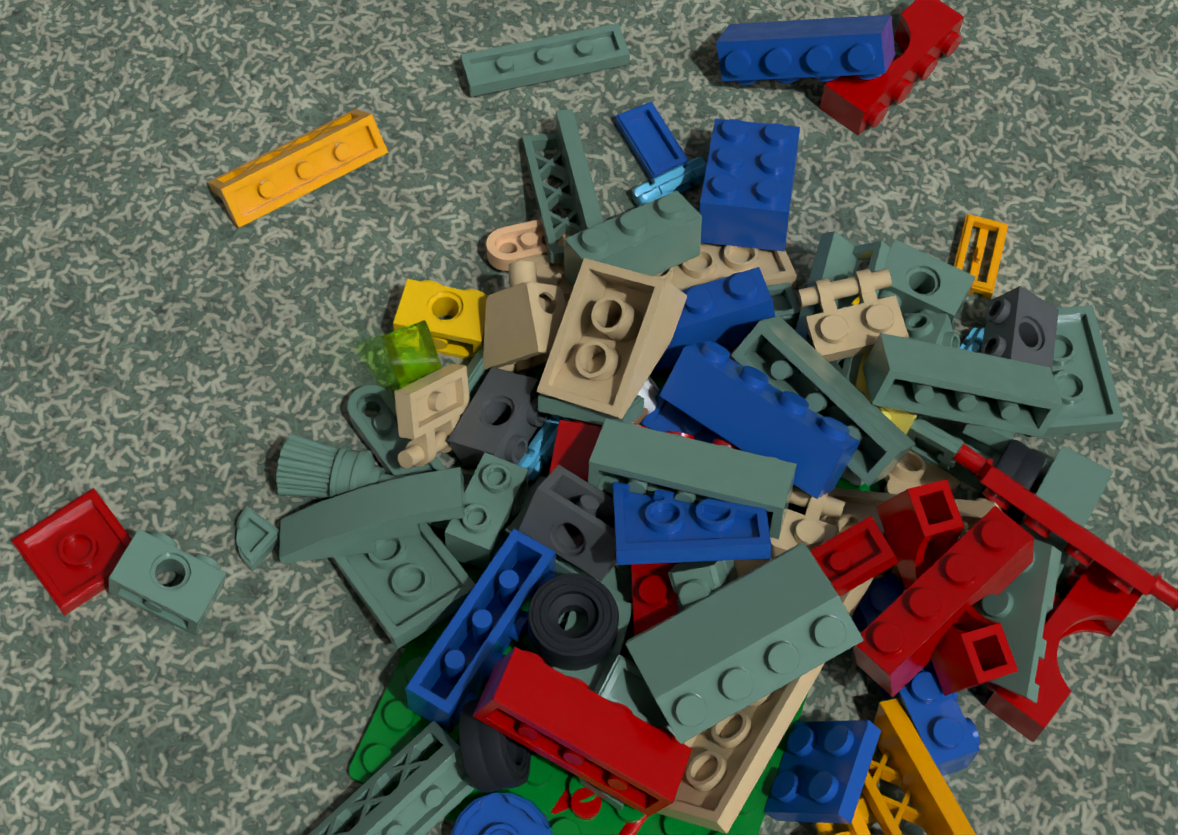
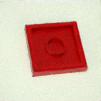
[11,488,132,616]

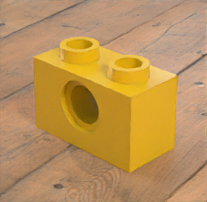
[393,279,489,360]

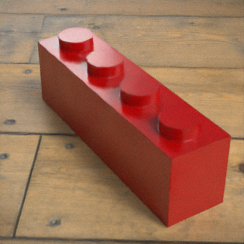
[473,647,692,817]

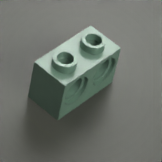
[445,452,529,571]

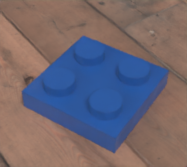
[764,720,881,824]

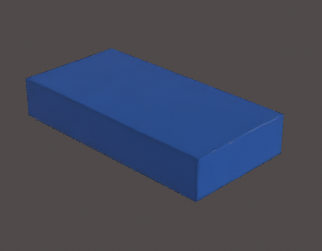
[614,102,689,183]

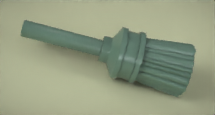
[276,433,466,498]

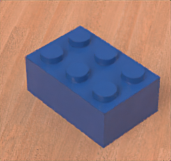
[699,118,800,252]

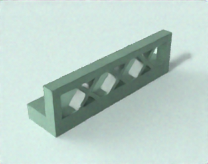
[522,109,604,263]
[795,231,890,386]
[308,721,476,835]

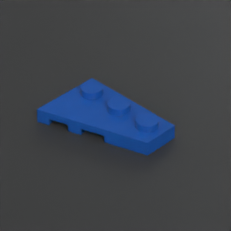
[613,482,771,565]

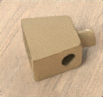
[483,261,566,374]

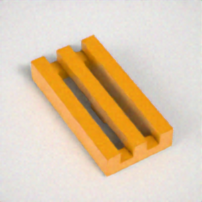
[953,214,1009,300]

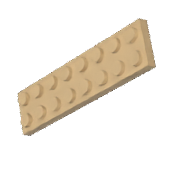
[657,488,897,834]

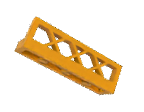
[207,109,389,228]
[862,698,976,835]

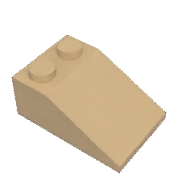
[536,258,687,419]

